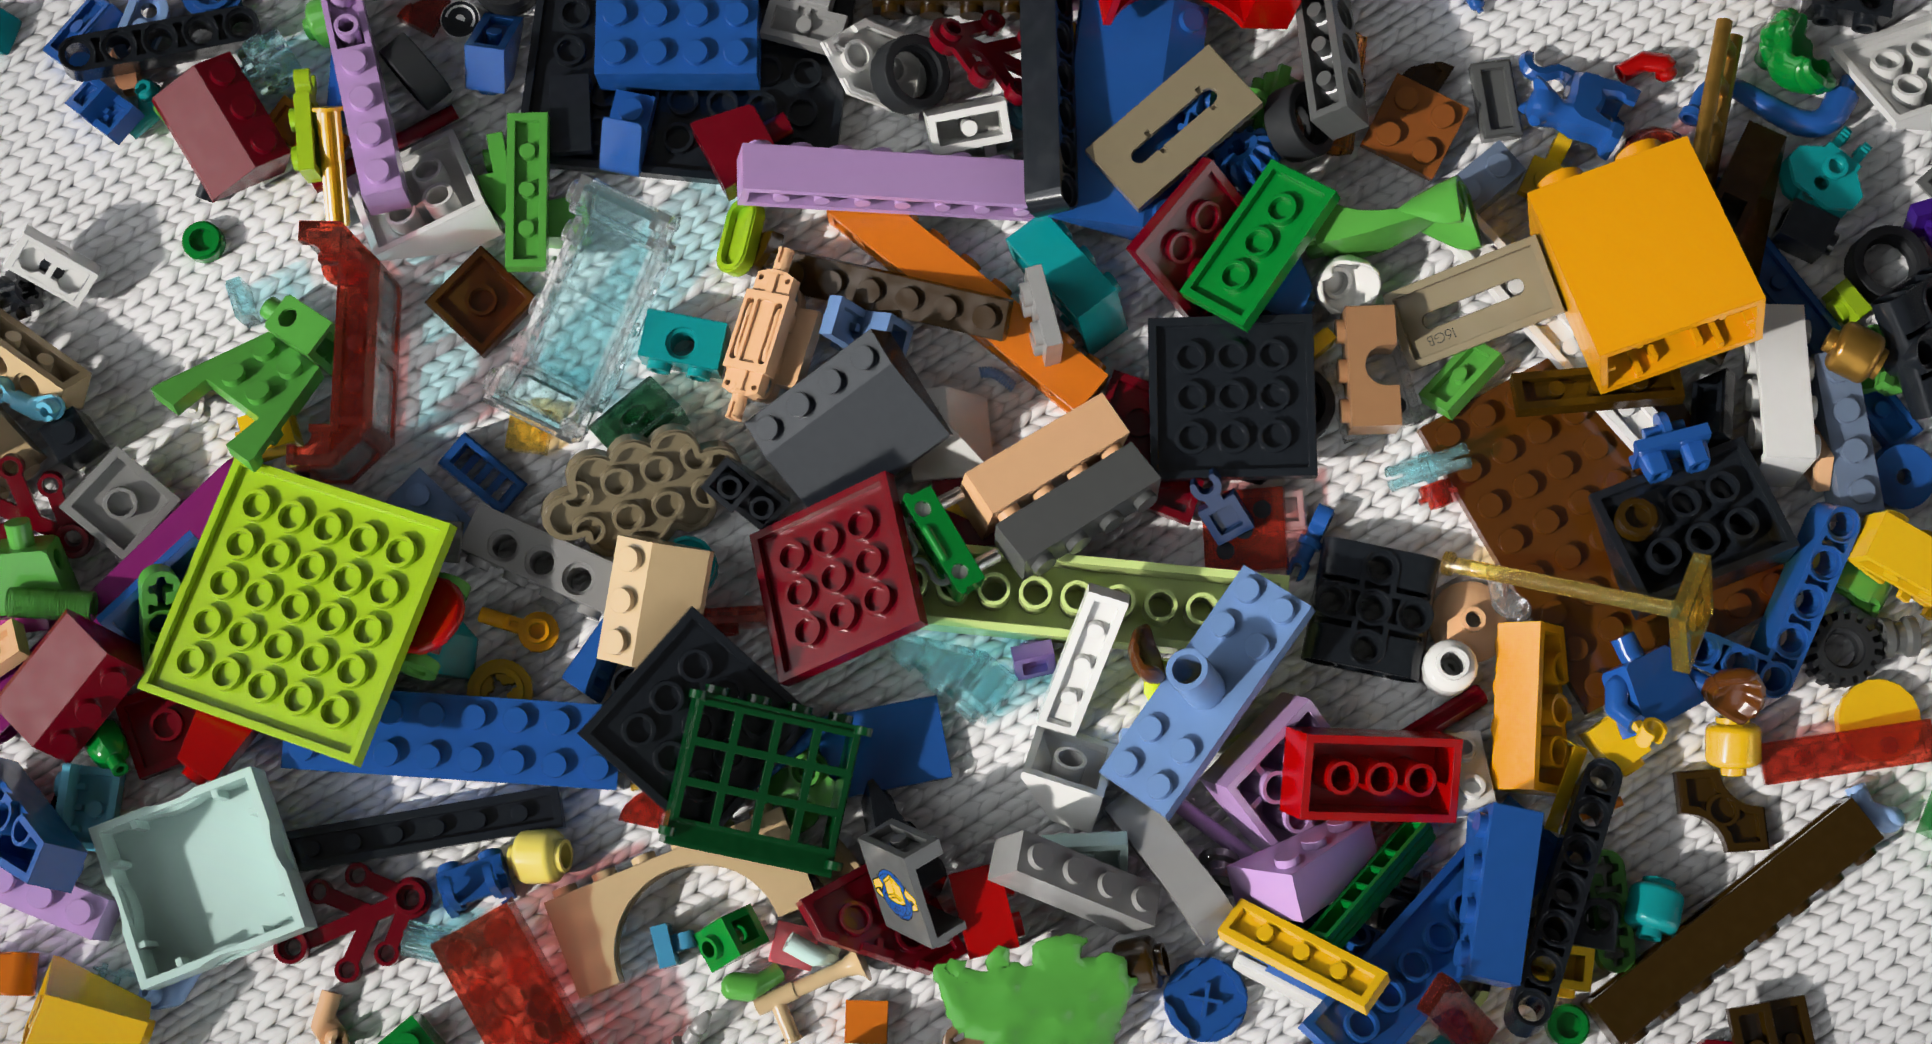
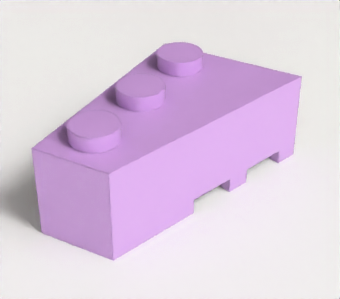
[1226,820,1377,923]

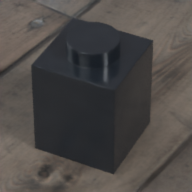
[1770,197,1841,264]
[38,406,111,471]

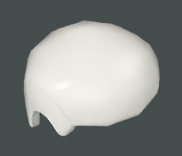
[1314,254,1382,315]

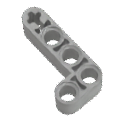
[1103,792,1233,946]

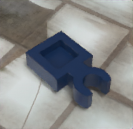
[1190,468,1255,546]

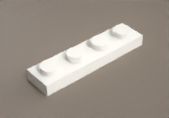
[1036,582,1130,737]

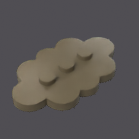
[540,423,742,557]

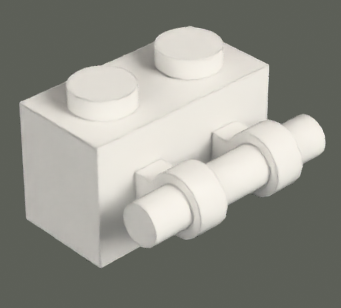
[923,95,1014,159]

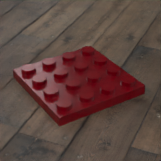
[749,471,928,687]

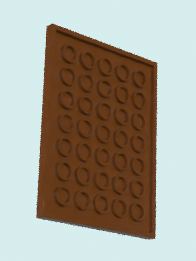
[1417,358,1801,715]

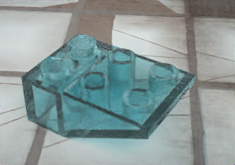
[889,634,1018,726]

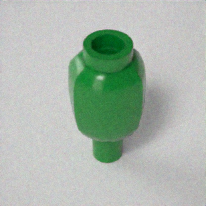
[84,719,129,777]

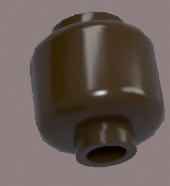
[1111,935,1170,995]

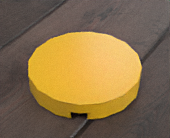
[1834,679,1922,763]

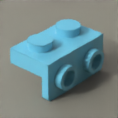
[54,763,126,852]

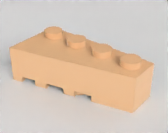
[957,393,1130,540]

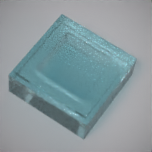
[225,276,262,328]

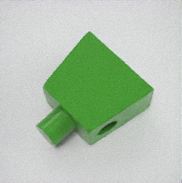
[260,295,361,381]
[0,517,81,616]

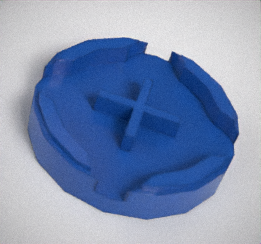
[1163,957,1248,1042]

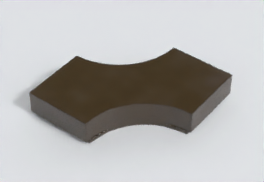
[1672,768,1770,853]

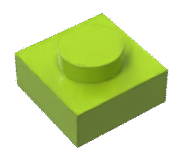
[1821,278,1872,325]

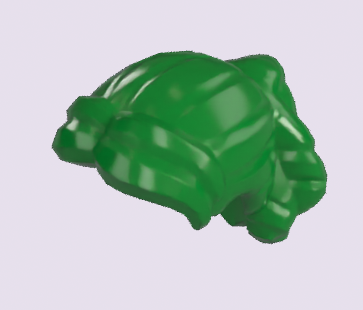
[1754,8,1837,95]

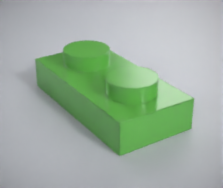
[1418,344,1505,420]

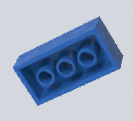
[594,0,762,90]

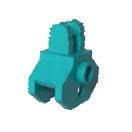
[1779,126,1873,218]

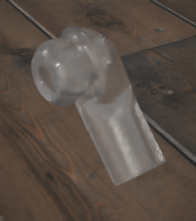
[1486,568,1532,622]

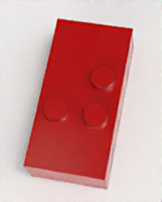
[1280,726,1463,823]

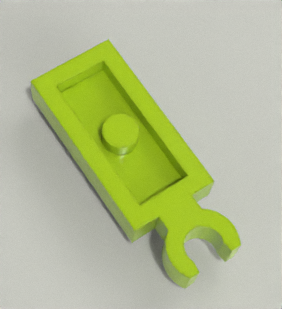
[288,68,323,183]

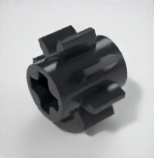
[0,270,45,320]

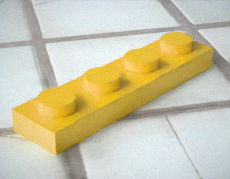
[1217,898,1390,1016]

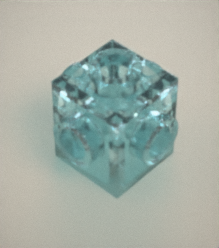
[235,27,303,98]

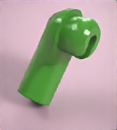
[721,963,785,1002]

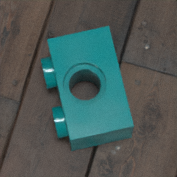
[637,308,731,382]

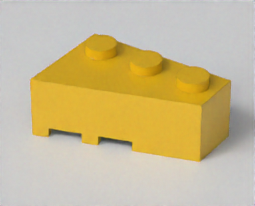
[1847,509,1932,621]

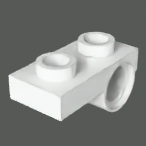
[1449,730,1496,818]

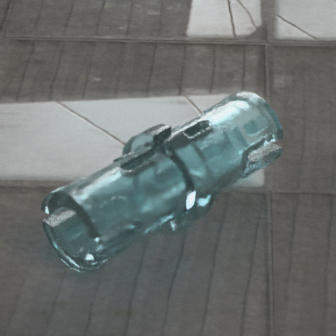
[1384,443,1472,492]

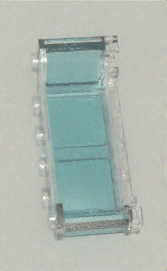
[482,174,681,444]

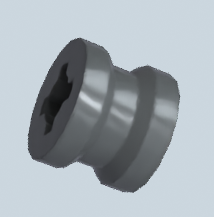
[1873,616,1922,659]
[1198,847,1240,898]

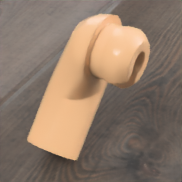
[311,989,349,1044]

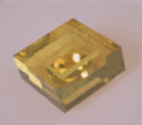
[505,408,554,456]

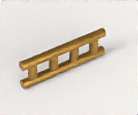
[1693,18,1743,190]

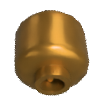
[1821,321,1889,383]

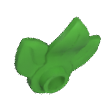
[765,750,836,834]

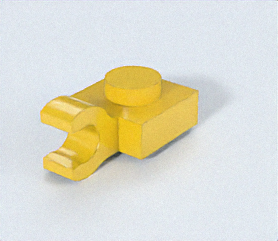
[1516,132,1573,199]

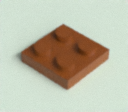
[1360,73,1469,182]

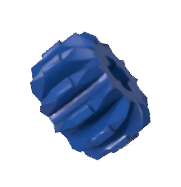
[1213,125,1282,196]

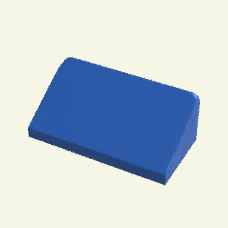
[43,0,123,67]

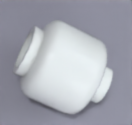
[1421,639,1478,697]

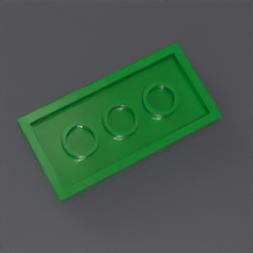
[1179,159,1341,333]

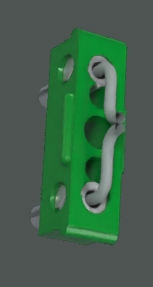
[901,485,1001,602]

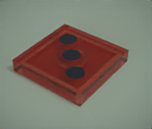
[1201,486,1289,572]

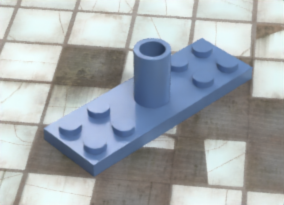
[1099,565,1316,821]

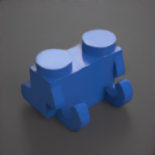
[436,848,517,919]

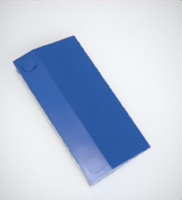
[1048,0,1209,240]

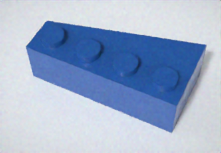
[0,757,88,893]
[1453,802,1544,988]

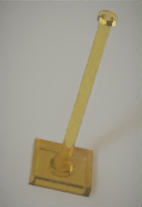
[1440,551,1714,674]

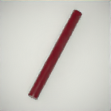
[312,104,459,193]

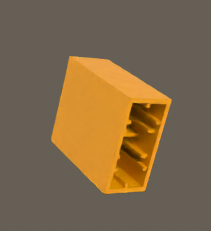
[1527,136,1766,395]

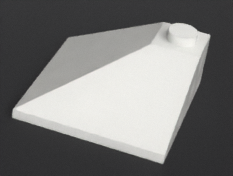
[1830,14,1932,131]
[347,127,503,261]

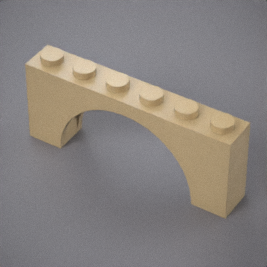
[544,803,816,999]

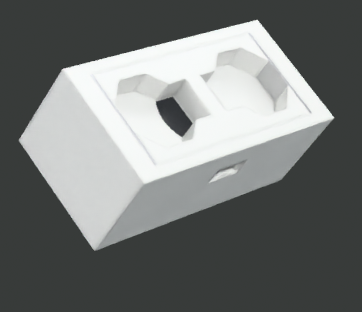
[3,224,102,308]

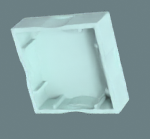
[88,766,318,990]

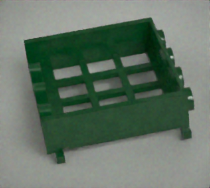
[658,684,873,878]

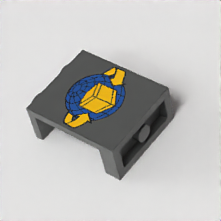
[858,818,967,949]

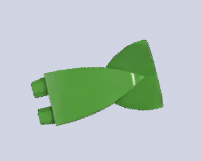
[1305,175,1483,260]

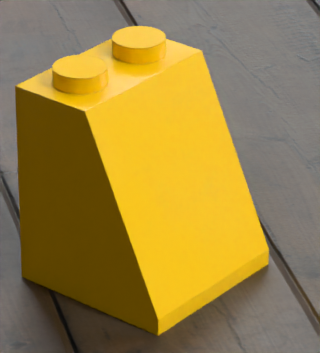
[21,955,156,1044]

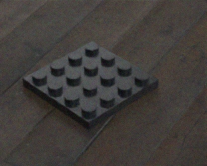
[1148,314,1318,482]
[577,606,815,826]

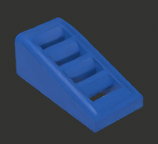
[437,432,528,513]
[562,619,618,704]

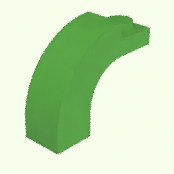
[477,131,593,249]

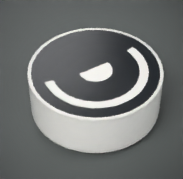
[440,0,481,43]

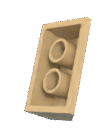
[597,535,715,668]

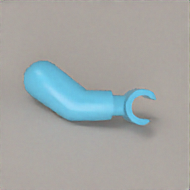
[0,376,66,422]

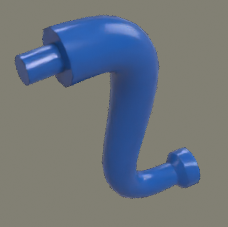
[1679,74,1859,138]

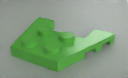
[151,331,324,472]

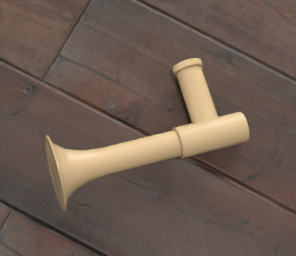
[753,951,872,1044]

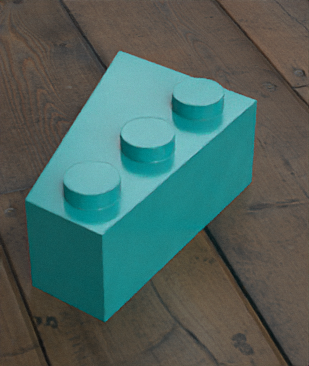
[1006,216,1128,355]

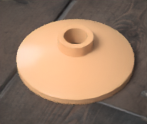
[1429,581,1511,663]

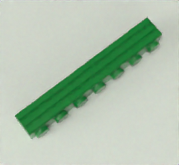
[1307,822,1437,949]

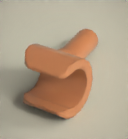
[110,48,143,97]

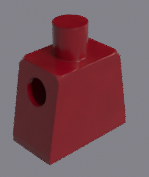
[690,104,794,201]

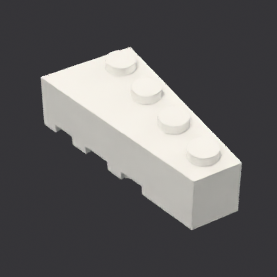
[1743,304,1821,487]

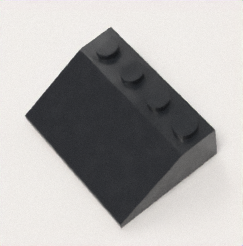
[744,329,953,507]
[1588,436,1800,620]

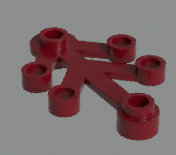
[929,10,1022,106]
[0,453,95,559]
[273,863,433,983]

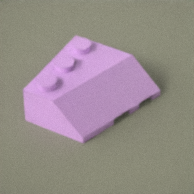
[1199,692,1331,851]

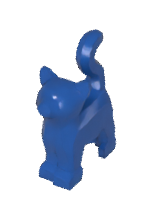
[1518,50,1641,161]

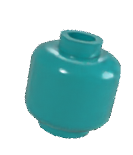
[1624,876,1684,942]

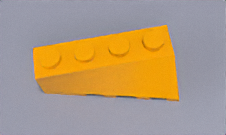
[1489,621,1574,798]

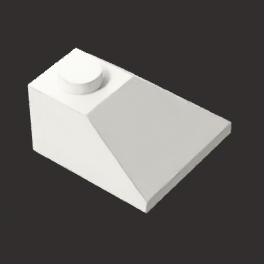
[912,386,993,483]
[1020,726,1117,833]

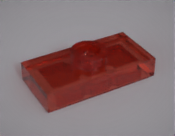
[704,605,768,637]

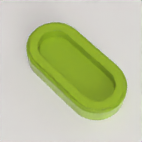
[716,201,765,277]

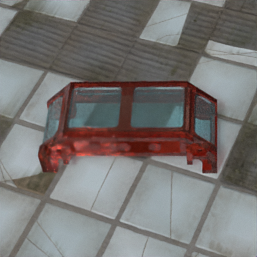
[286,221,402,485]

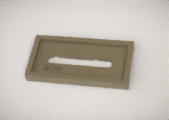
[1085,44,1263,213]
[1382,234,1567,371]

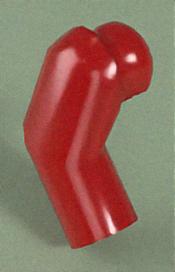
[1614,51,1677,83]

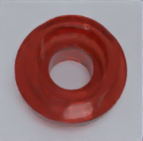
[1418,478,1459,511]

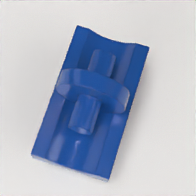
[1629,411,1712,484]

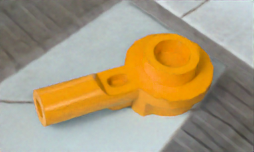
[478,606,560,653]

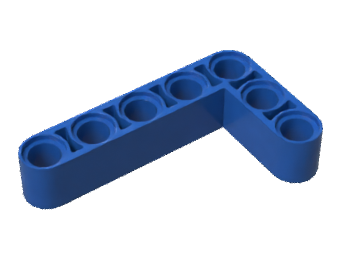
[1668,501,1861,699]

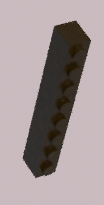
[1580,797,1884,1044]

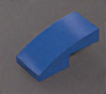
[65,79,145,145]

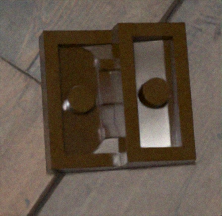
[1726,995,1815,1044]

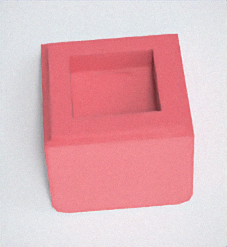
[768,920,818,971]

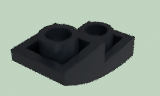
[700,455,791,530]

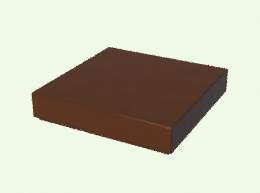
[424,246,540,358]

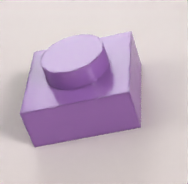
[1010,639,1056,681]

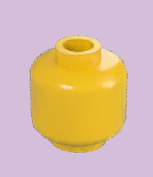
[1705,715,1762,777]

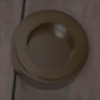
[1614,497,1659,541]

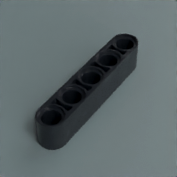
[58,6,261,82]

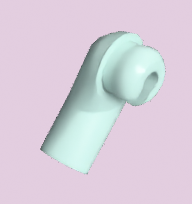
[782,932,841,966]

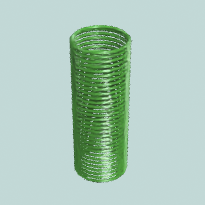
[4,587,98,621]

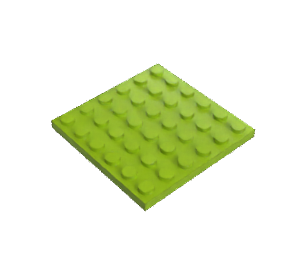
[137,458,457,768]

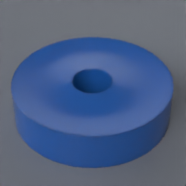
[1875,444,1932,510]

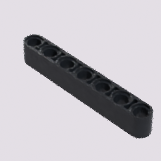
[1020,0,1079,218]
[1503,758,1623,1038]

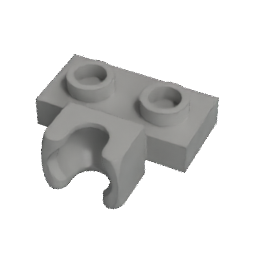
[760,0,849,55]

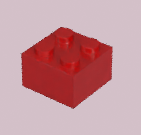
[948,864,1026,960]

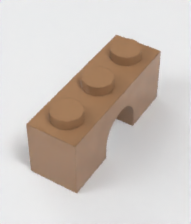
[1334,305,1403,435]

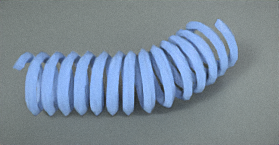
[979,366,1016,391]

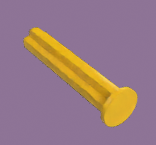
[312,106,350,228]

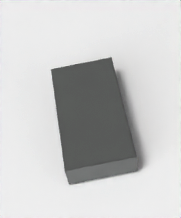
[1468,59,1523,144]

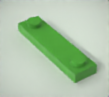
[505,112,550,272]

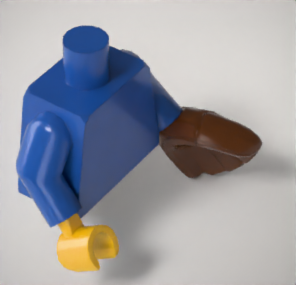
[1602,631,1766,748]

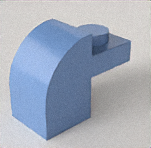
[819,295,914,357]

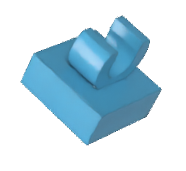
[650,923,698,969]

